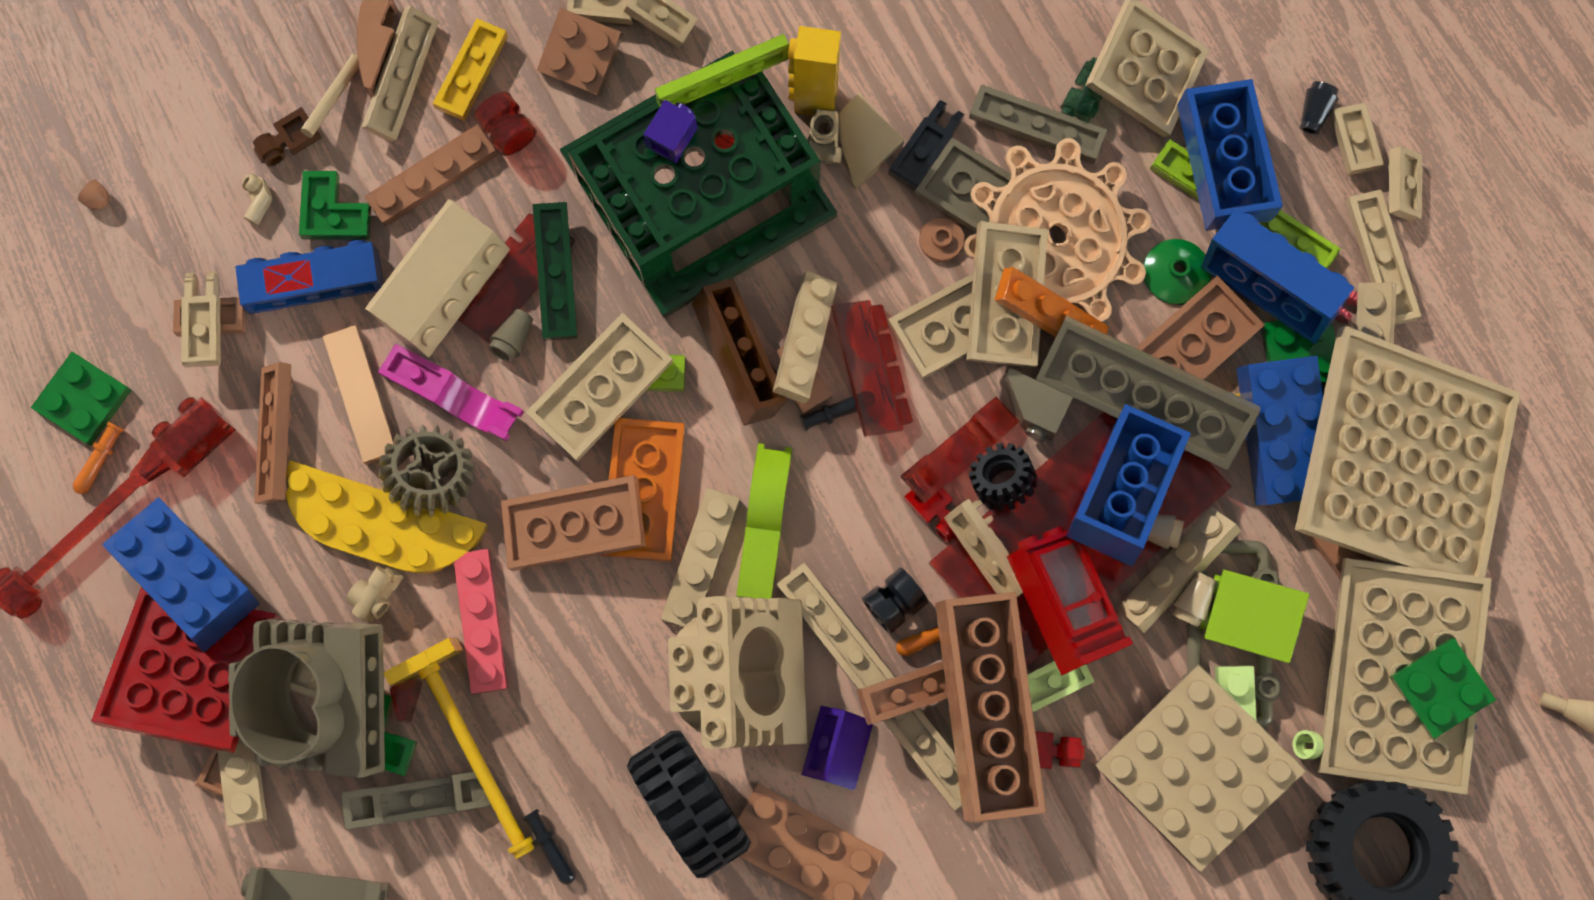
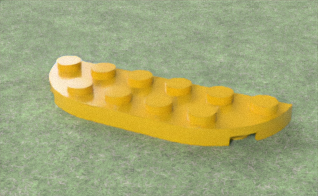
[286,460,488,574]

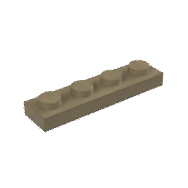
[969,84,1108,164]

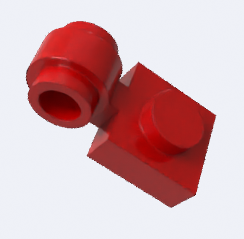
[903,474,958,543]
[1035,731,1085,769]

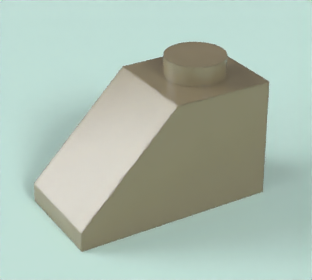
[1003,368,1073,441]

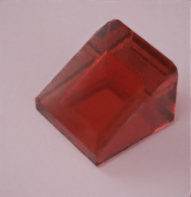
[389,679,422,724]

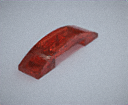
[900,397,1020,503]

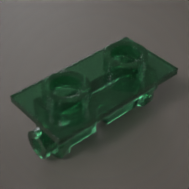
[1060,57,1102,122]

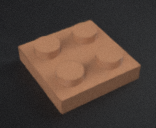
[536,8,624,96]

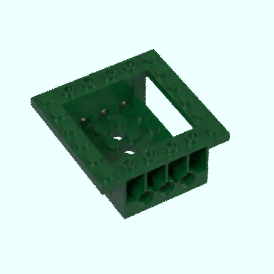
[560,50,838,319]

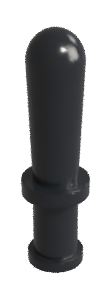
[799,392,874,431]
[522,809,576,885]

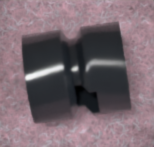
[862,567,929,634]

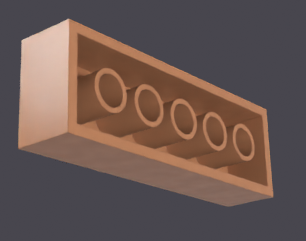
[935,592,1046,823]

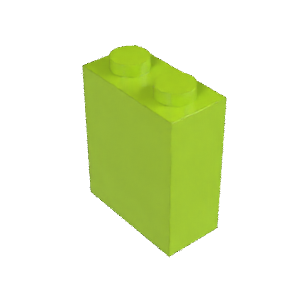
[1200,569,1310,663]

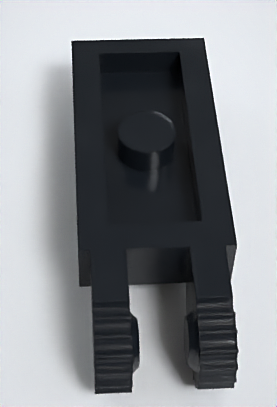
[888,100,965,191]

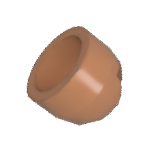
[78,179,109,210]

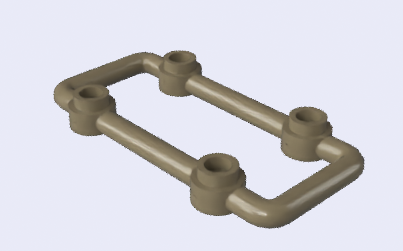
[1180,540,1282,729]

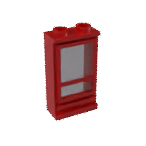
[1006,526,1133,676]

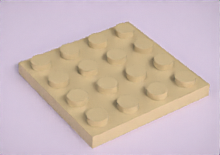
[1095,664,1306,872]

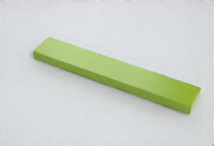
[1150,139,1341,269]

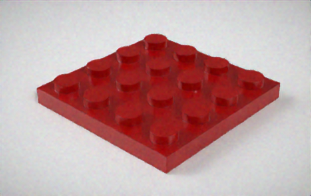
[91,587,280,753]

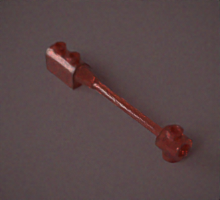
[0,396,236,619]

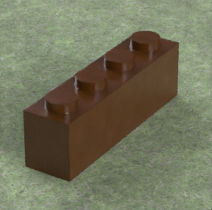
[692,279,787,426]

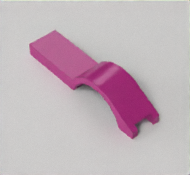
[378,343,524,442]

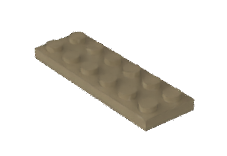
[1036,316,1261,470]

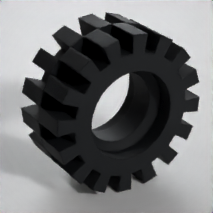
[969,443,1037,511]

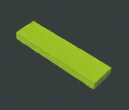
[655,34,789,107]

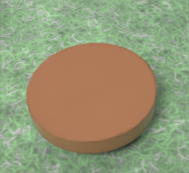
[919,217,965,262]

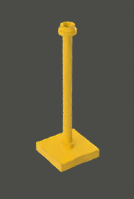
[384,637,535,859]

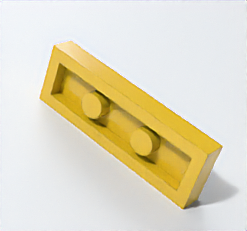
[432,18,508,121]

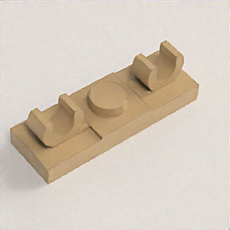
[944,499,1023,597]

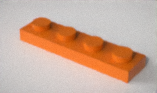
[995,267,1109,337]

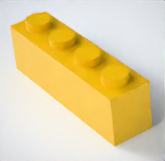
[788,26,841,116]

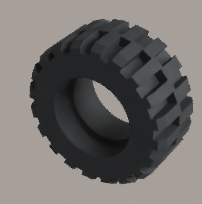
[627,731,751,878]
[1306,781,1459,900]

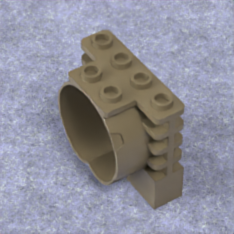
[228,619,385,778]

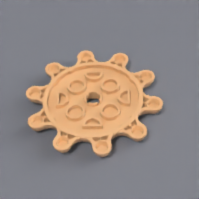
[964,138,1151,322]

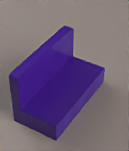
[801,706,873,790]

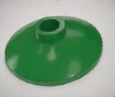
[1143,239,1211,305]

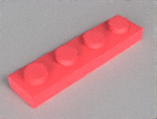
[454,549,509,695]

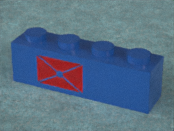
[235,240,384,314]

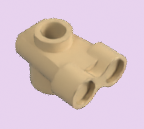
[808,109,842,165]
[346,566,403,621]

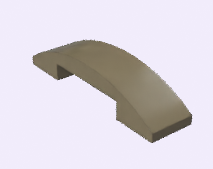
[341,772,491,830]

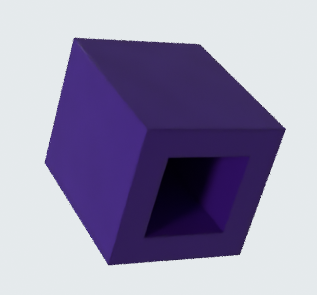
[643,100,697,164]

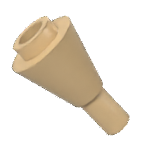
[1539,692,1594,735]

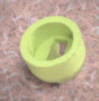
[1293,730,1324,760]

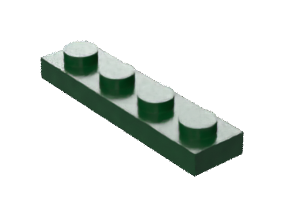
[533,202,577,341]

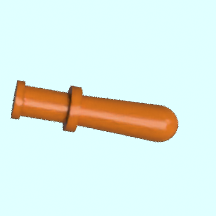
[73,421,124,494]
[896,626,940,656]

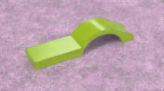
[736,443,792,599]

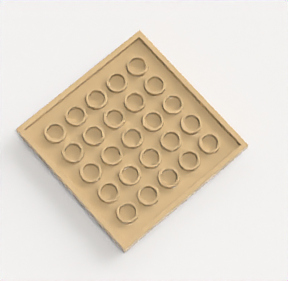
[1295,326,1520,577]

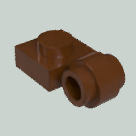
[253,107,322,167]

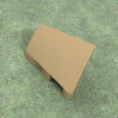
[838,93,904,190]

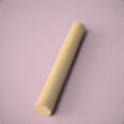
[301,54,359,138]

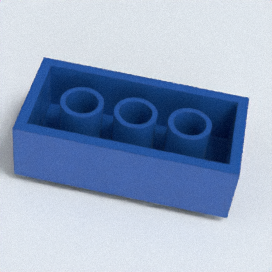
[1177,79,1283,231]
[1201,209,1355,344]
[1236,356,1323,505]
[1066,404,1191,566]
[102,497,260,653]

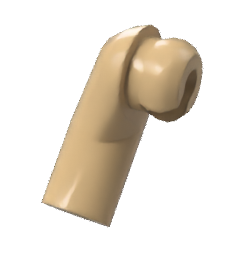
[242,174,272,226]

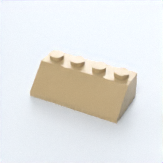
[365,199,511,358]

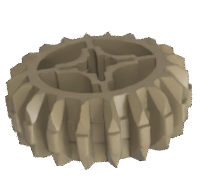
[378,424,475,517]

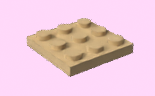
[1085,0,1209,137]

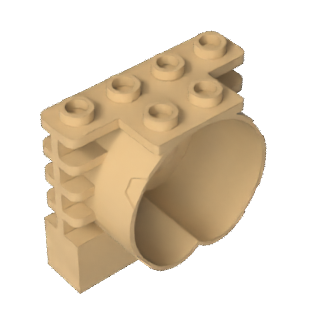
[668,596,808,749]

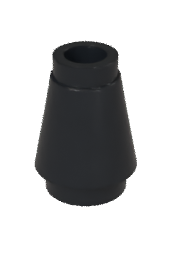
[1300,81,1339,134]

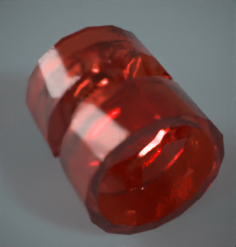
[474,91,537,156]

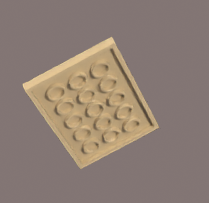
[1317,558,1492,795]

